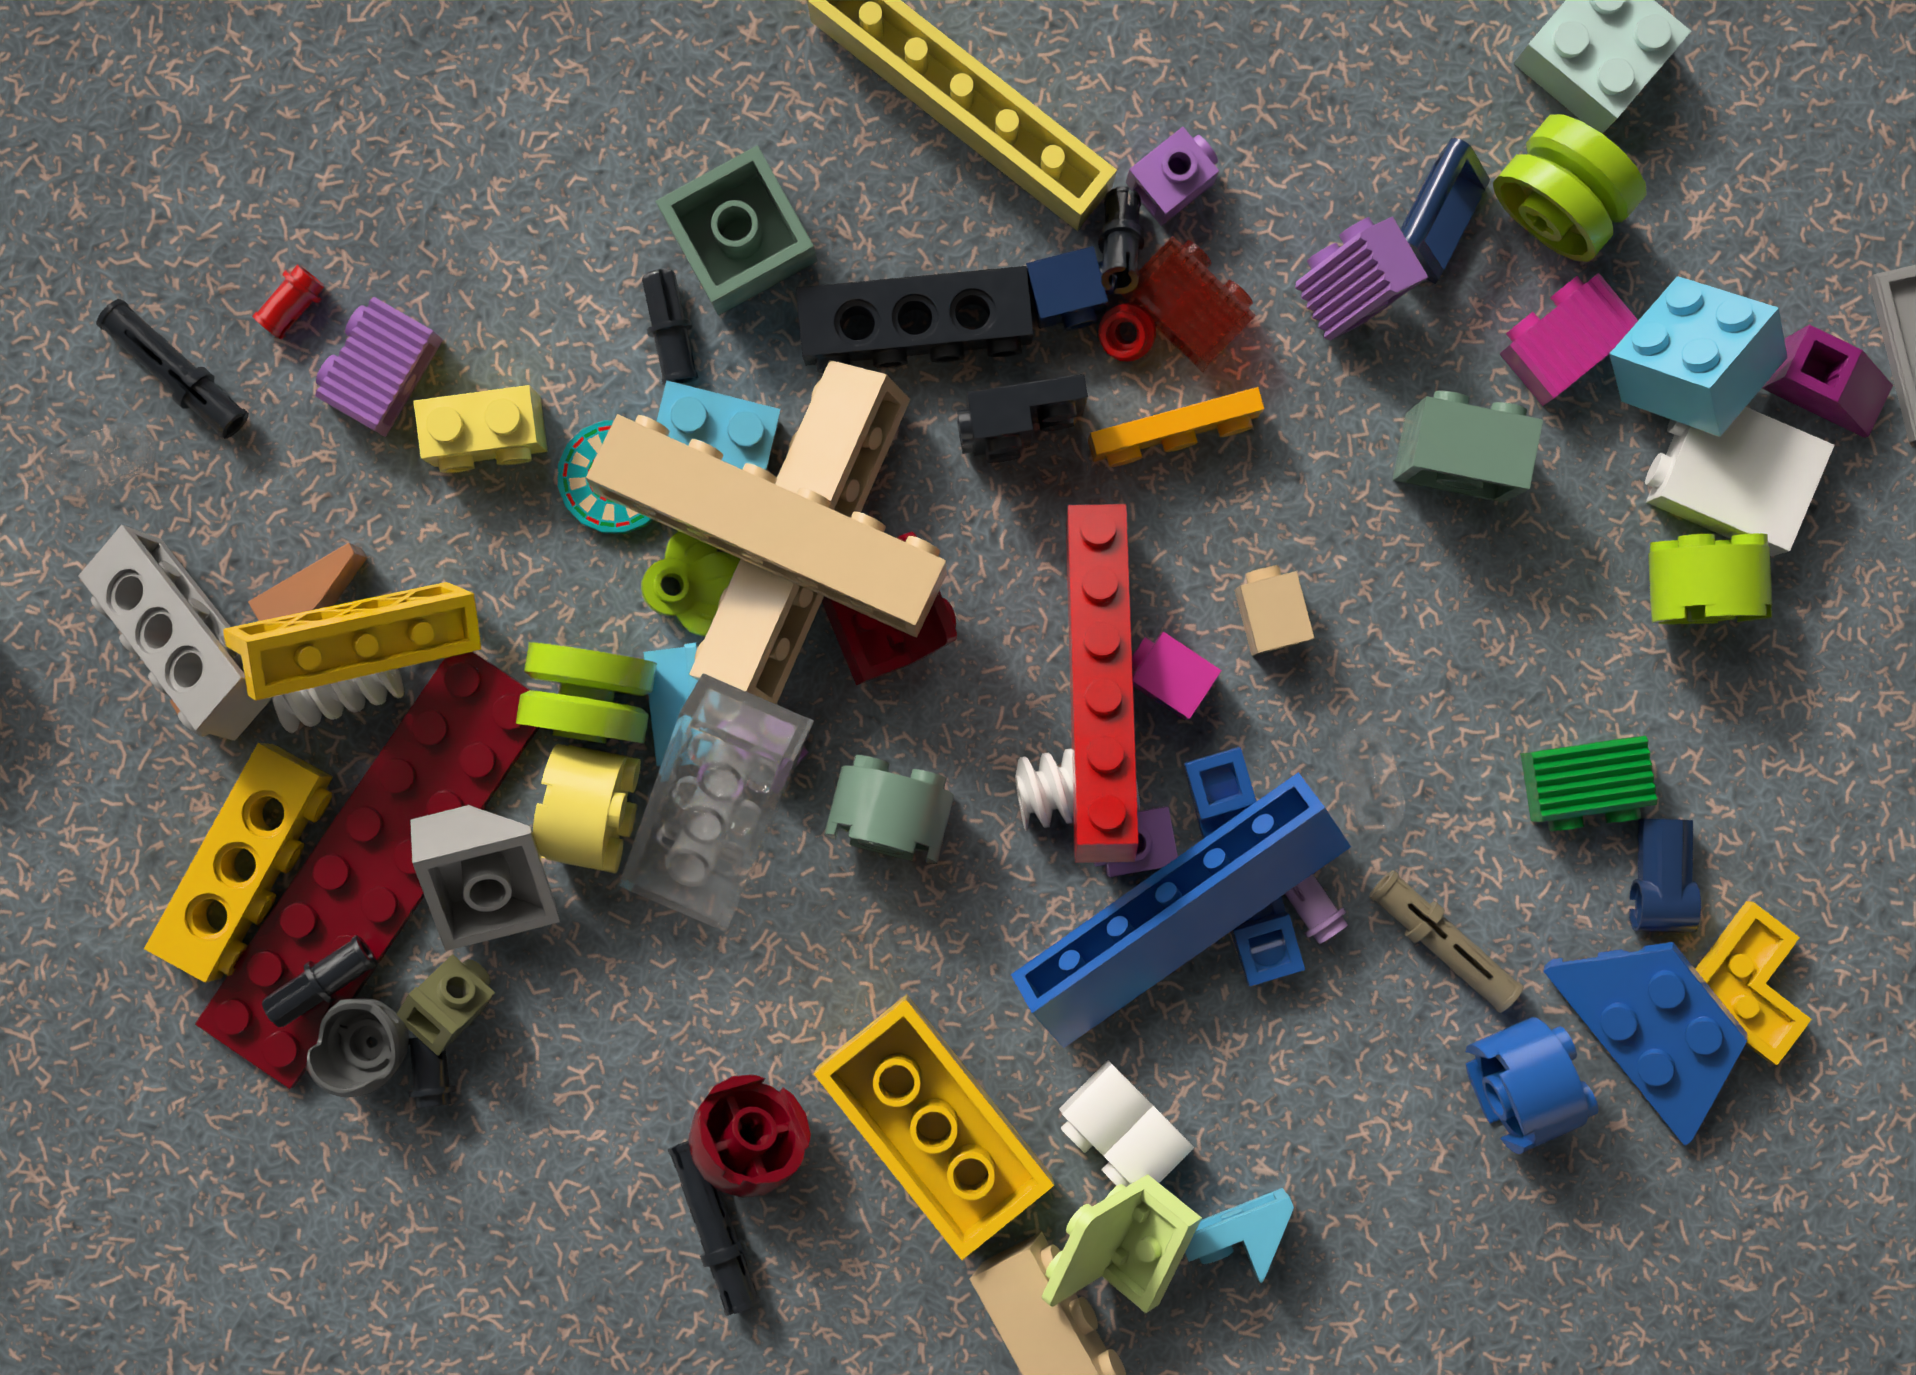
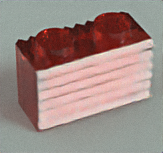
[1122,236,1256,373]

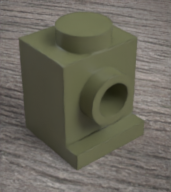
[396,954,495,1056]

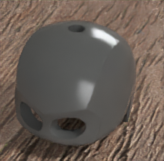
[307,997,409,1097]

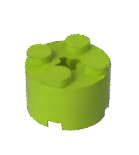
[1648,533,1773,625]

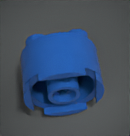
[1465,1017,1598,1154]

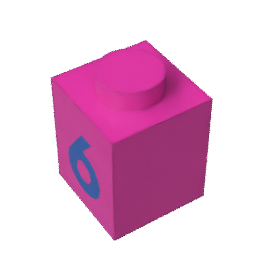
[1132,632,1222,721]

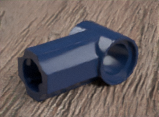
[1629,818,1701,933]

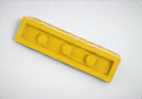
[223,582,482,701]

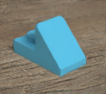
[1185,1188,1294,1283]

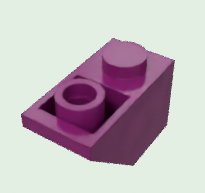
[1762,324,1893,438]

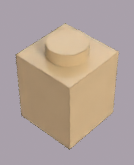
[1234,565,1314,656]

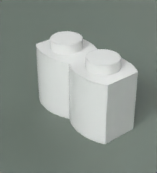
[1059,1060,1194,1187]

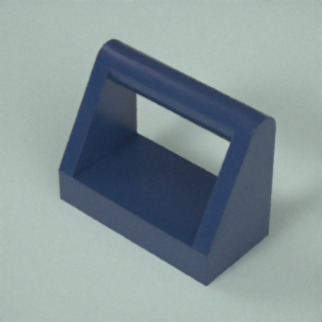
[1400,138,1490,284]

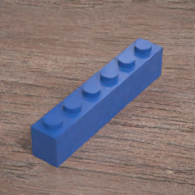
[1011,772,1351,1048]

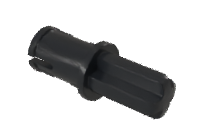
[642,269,699,385]
[262,935,378,1027]

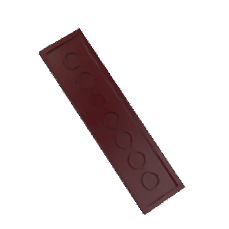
[195,651,540,1089]

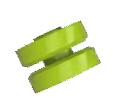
[1493,114,1647,262]
[516,642,657,743]

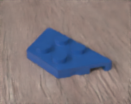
[1543,942,1747,1146]

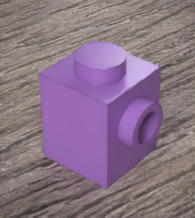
[1125,127,1219,226]
[1094,806,1178,877]

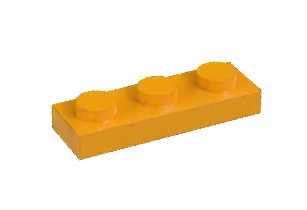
[1088,387,1264,467]

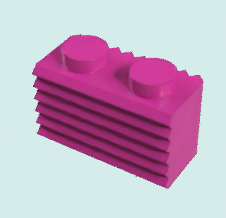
[1500,273,1638,406]

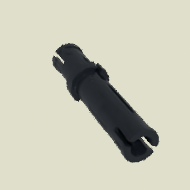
[96,299,249,439]
[668,1141,761,1316]

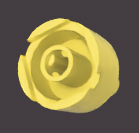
[532,744,641,873]

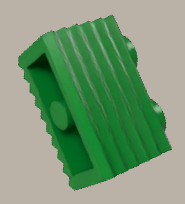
[1520,736,1658,831]

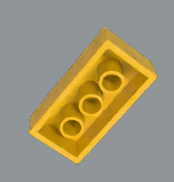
[813,994,1055,1260]

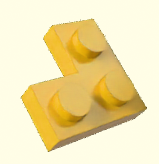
[1695,901,1812,1065]

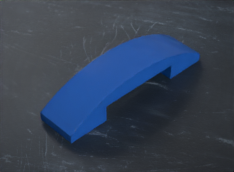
[1184,747,1305,986]

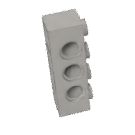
[78,525,273,741]

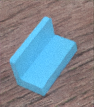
[643,643,716,766]

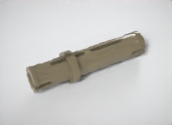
[1369,870,1524,1013]

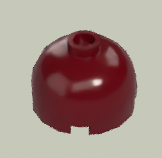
[688,1075,811,1198]

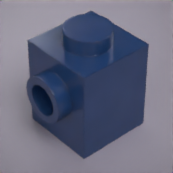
[1026,246,1115,331]

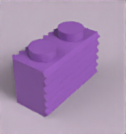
[1295,216,1429,341]
[315,297,443,437]

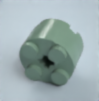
[824,755,954,864]

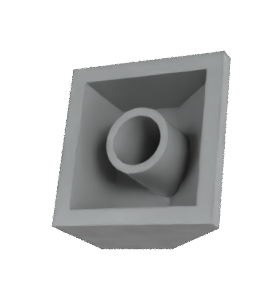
[411,805,560,951]

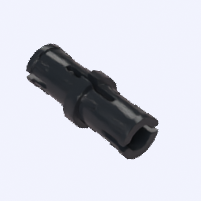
[1098,186,1144,294]

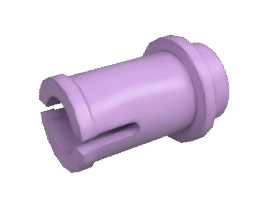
[1285,874,1348,944]

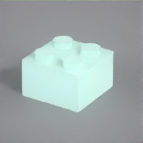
[1513,0,1691,134]

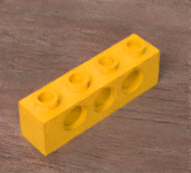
[144,743,333,983]

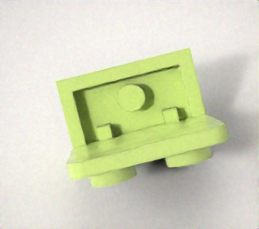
[1042,1174,1202,1313]

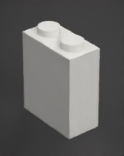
[1645,407,1834,556]

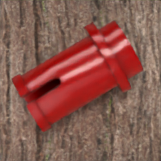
[252,264,325,340]

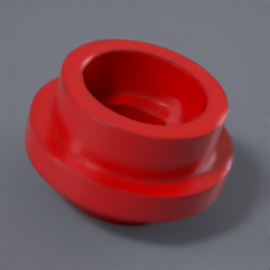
[1098,303,1156,362]

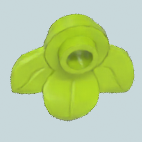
[641,531,740,637]

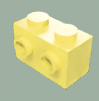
[414,385,548,473]

